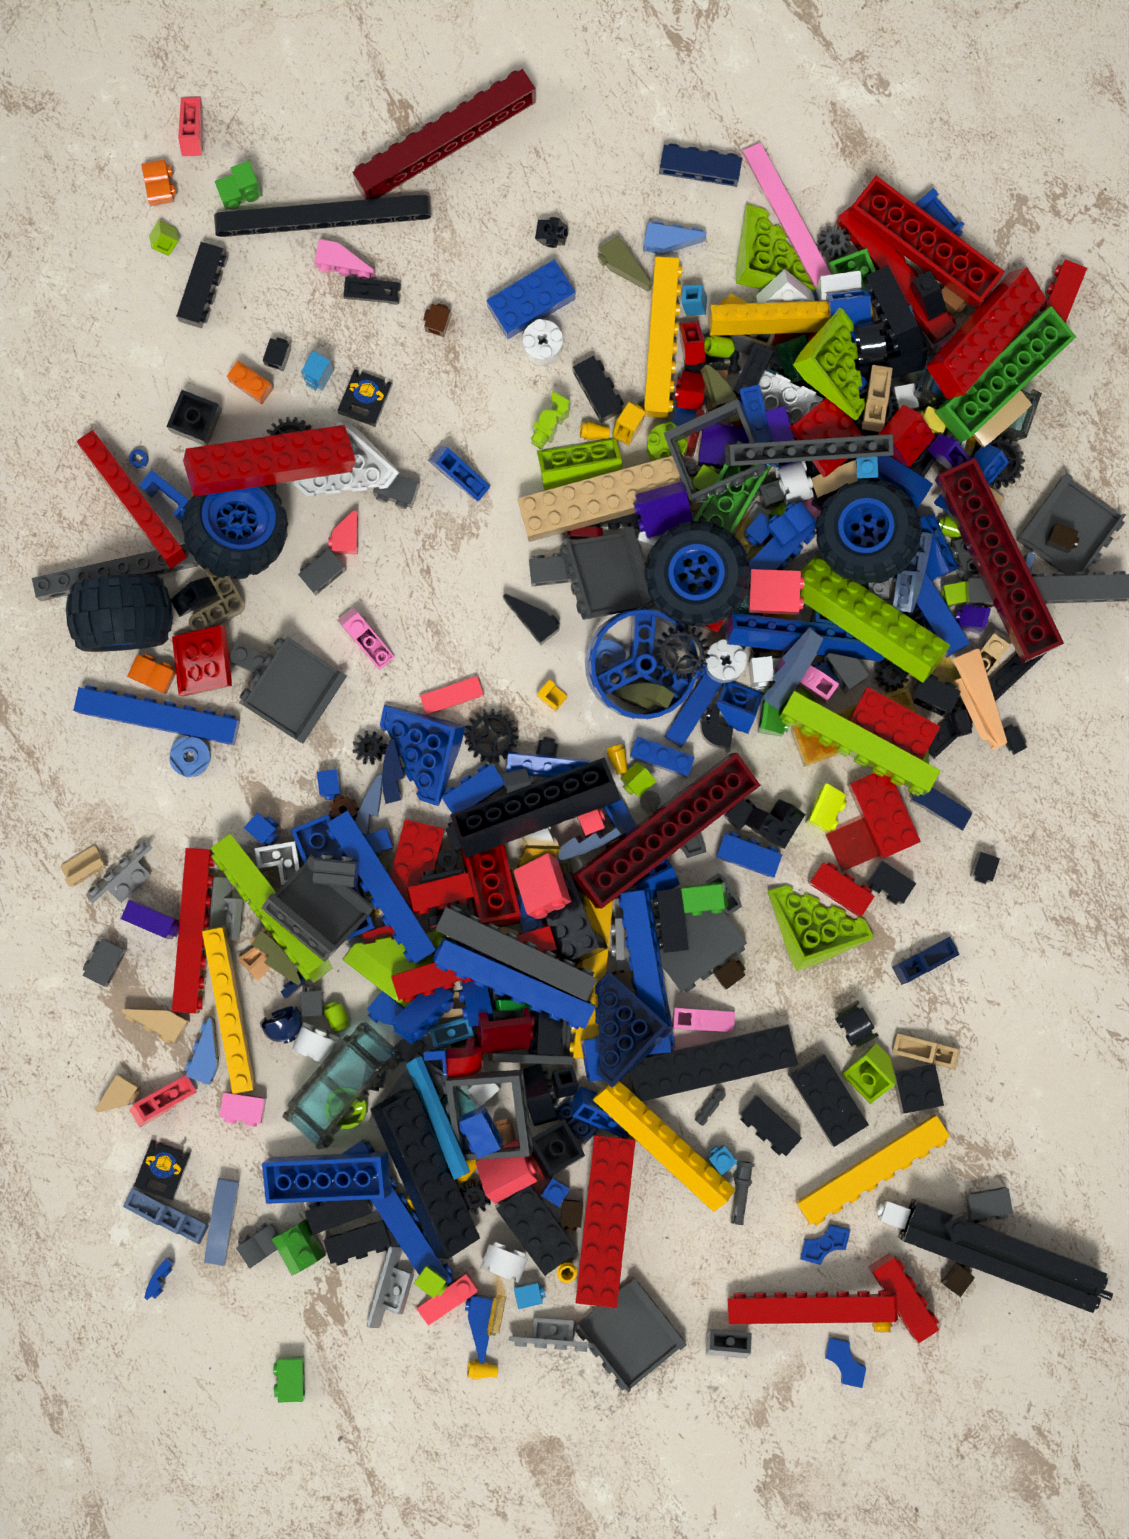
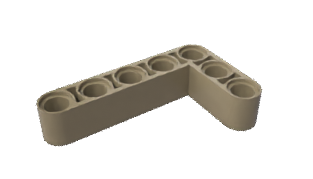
[189,568,245,631]

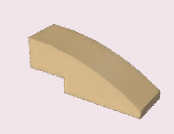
[862,365,892,432]
[973,390,1032,447]
[811,459,858,497]
[893,1033,961,1070]

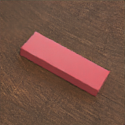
[420,676,484,715]

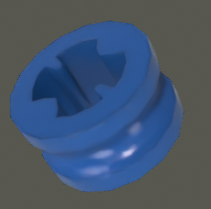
[129,449,149,469]

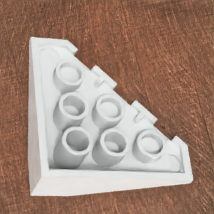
[739,370,823,423]
[293,421,400,496]

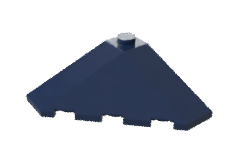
[595,971,673,1088]

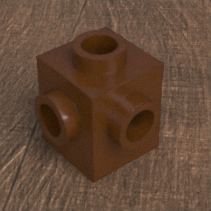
[329,795,360,821]

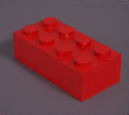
[849,687,940,760]
[848,773,921,859]
[390,819,446,906]
[462,844,521,927]
[868,1253,939,1344]

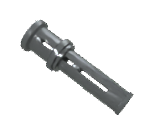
[730,1161,755,1225]

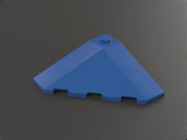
[380,705,465,806]

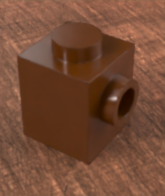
[423,303,451,337]

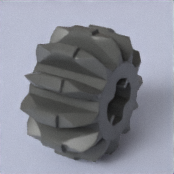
[817,225,851,260]

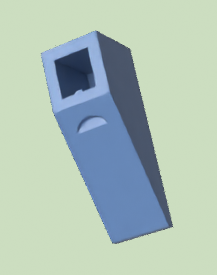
[643,221,707,255]
[185,1018,219,1085]

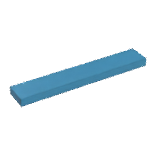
[406,1056,470,1180]

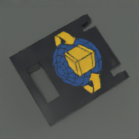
[338,369,393,427]
[134,1140,191,1201]

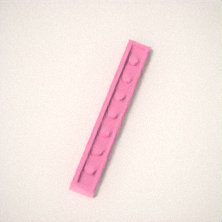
[743,142,832,288]

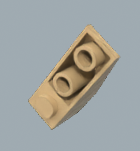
[961,629,1012,678]
[121,1009,189,1044]

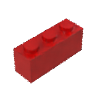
[1039,259,1087,323]
[808,862,875,917]
[406,872,474,915]

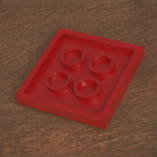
[789,397,863,478]
[172,625,232,697]

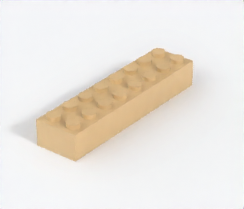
[517,456,681,542]

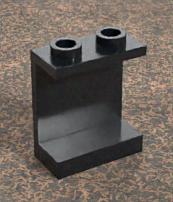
[419,866,470,926]

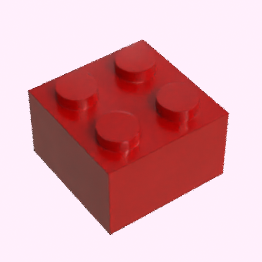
[878,405,935,467]

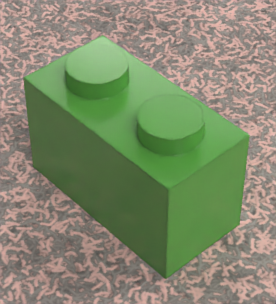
[681,882,728,916]
[273,1356,305,1403]

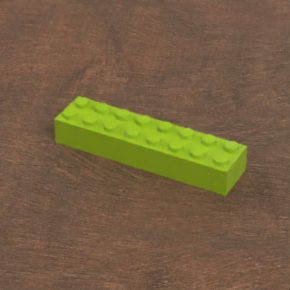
[800,555,951,683]
[779,691,941,796]
[210,834,333,983]

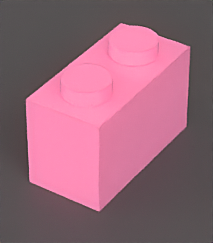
[219,1092,267,1127]

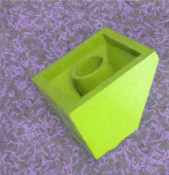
[842,1043,897,1104]

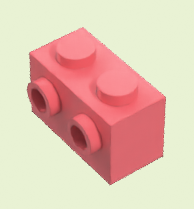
[577,808,605,838]

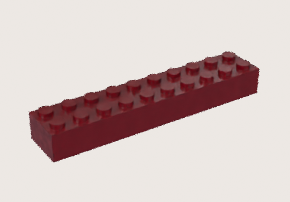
[352,69,536,200]
[935,458,1064,664]
[572,753,761,909]

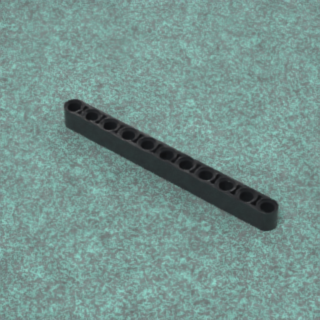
[214,195,431,237]

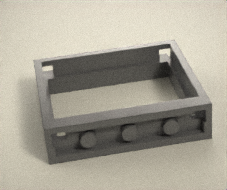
[663,399,769,504]
[443,1069,533,1160]

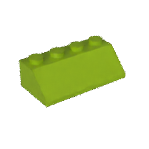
[537,438,623,491]

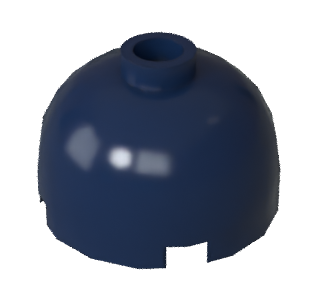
[260,1006,302,1044]

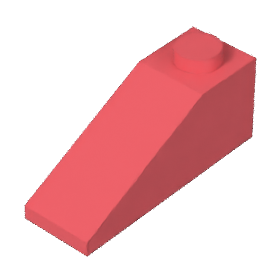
[178,97,203,156]
[129,1075,197,1127]
[416,1271,479,1326]

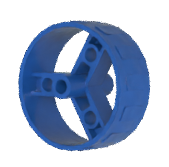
[585,609,698,719]

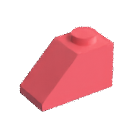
[328,511,358,554]

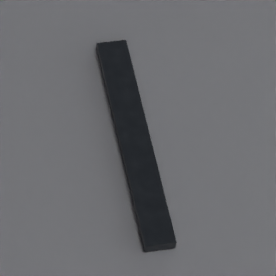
[929,653,1046,759]

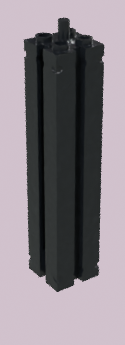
[898,1199,1113,1313]

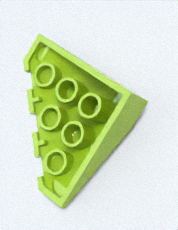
[736,204,816,291]
[793,307,865,420]
[767,885,874,971]
[342,928,456,1007]

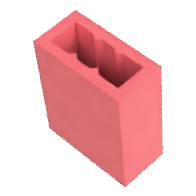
[749,569,805,615]
[514,853,571,919]
[475,1139,537,1204]

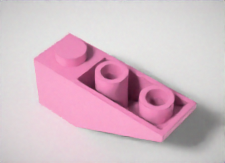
[314,239,375,279]
[337,607,394,670]
[775,652,839,703]
[672,1008,735,1032]

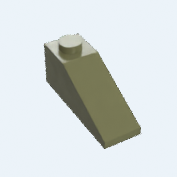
[597,235,652,292]

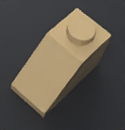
[95,1074,141,1113]

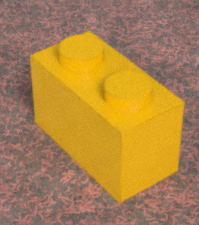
[612,402,646,446]

